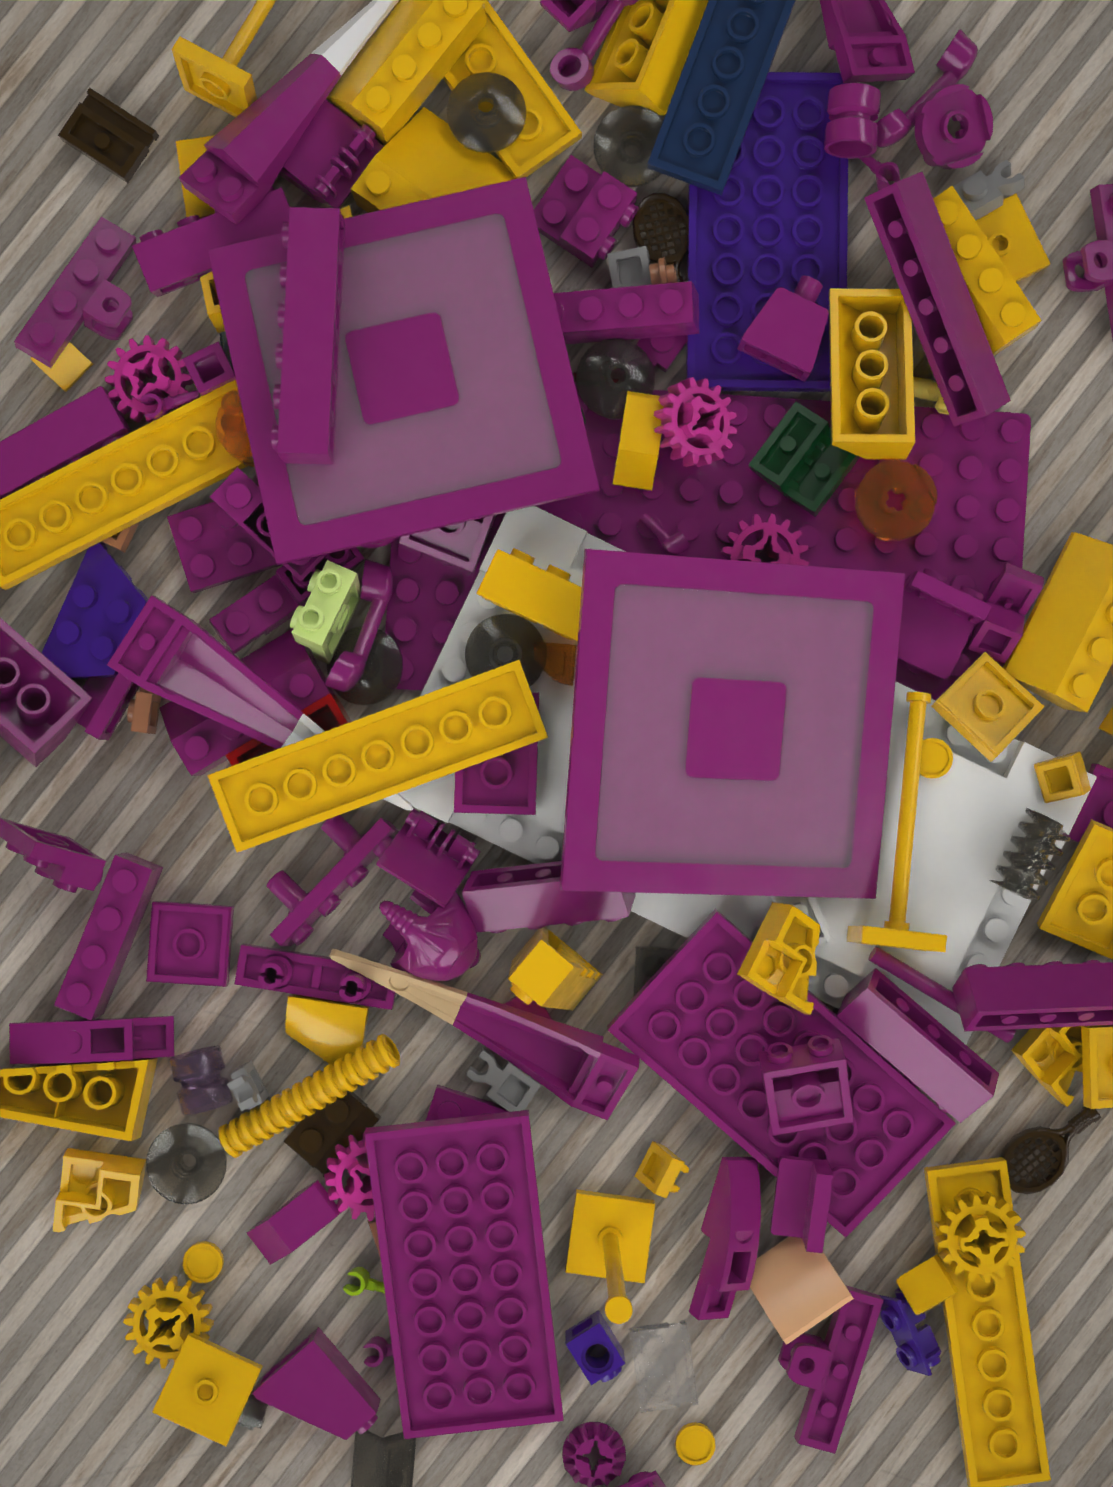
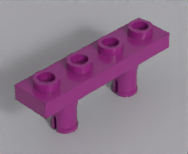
[266,815,399,946]
[234,943,396,1010]

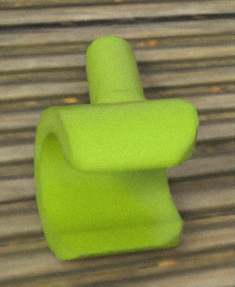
[343,1267,385,1296]

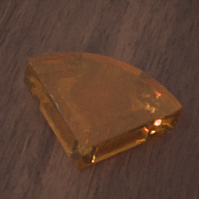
[533,642,576,686]

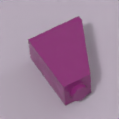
[252,1327,381,1440]

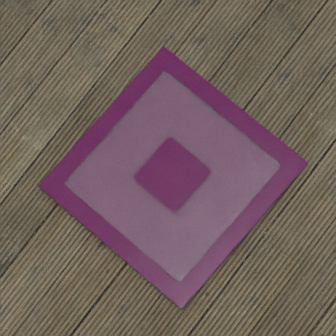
[208,177,600,565]
[560,549,905,899]

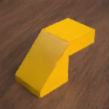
[613,391,664,491]

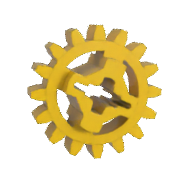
[934,1190,1026,1283]
[123,1276,214,1369]

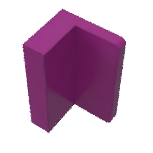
[77,673,140,740]
[770,1155,833,1253]

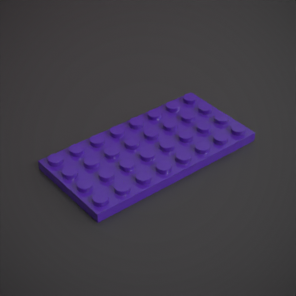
[686,72,848,392]

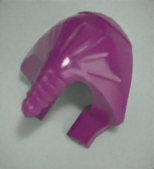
[379,890,481,981]

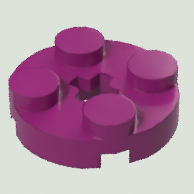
[914,84,993,170]

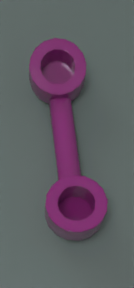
[550,0,639,91]
[876,29,978,148]
[325,559,394,692]

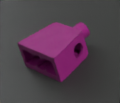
[737,276,829,382]

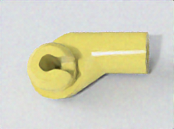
[913,376,949,415]

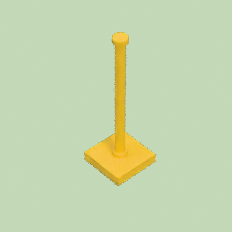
[171,0,277,117]
[846,692,947,952]
[565,1189,655,1324]

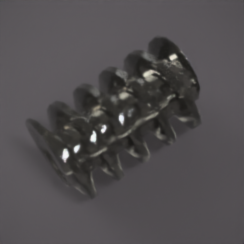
[989,808,1071,900]

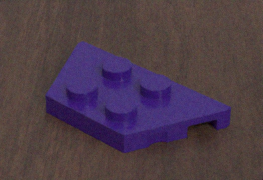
[42,542,149,680]

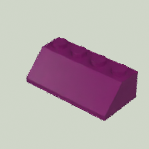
[0,618,93,767]
[159,628,336,776]

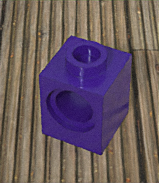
[565,1310,625,1385]

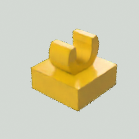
[634,1141,690,1198]

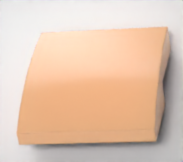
[750,1237,854,1345]

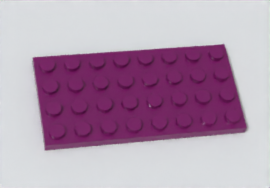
[607,908,956,1238]
[365,1110,564,1439]

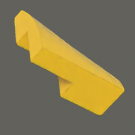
[737,902,820,1015]
[285,994,369,1065]
[1011,1026,1083,1107]
[53,1148,147,1232]

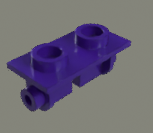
[880,1288,941,1376]

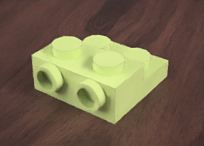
[290,560,361,664]

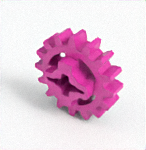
[105,335,194,423]
[654,377,737,467]
[720,514,809,566]
[324,1131,374,1221]

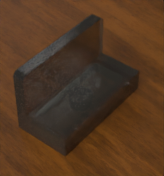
[351,1430,416,1487]

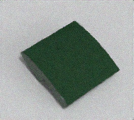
[748,401,860,517]

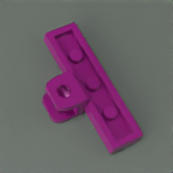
[1062,184,1113,340]
[14,216,137,368]
[778,1285,884,1454]

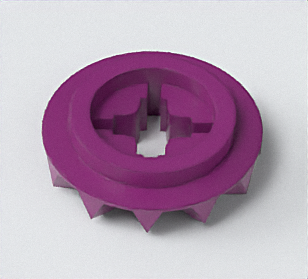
[562,1422,626,1487]

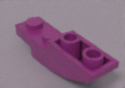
[209,547,365,654]
[9,1016,174,1064]
[689,1157,761,1320]

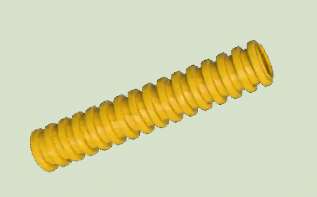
[218,1034,400,1158]

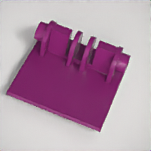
[283,99,384,208]
[376,808,481,908]

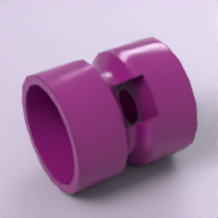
[824,83,881,159]

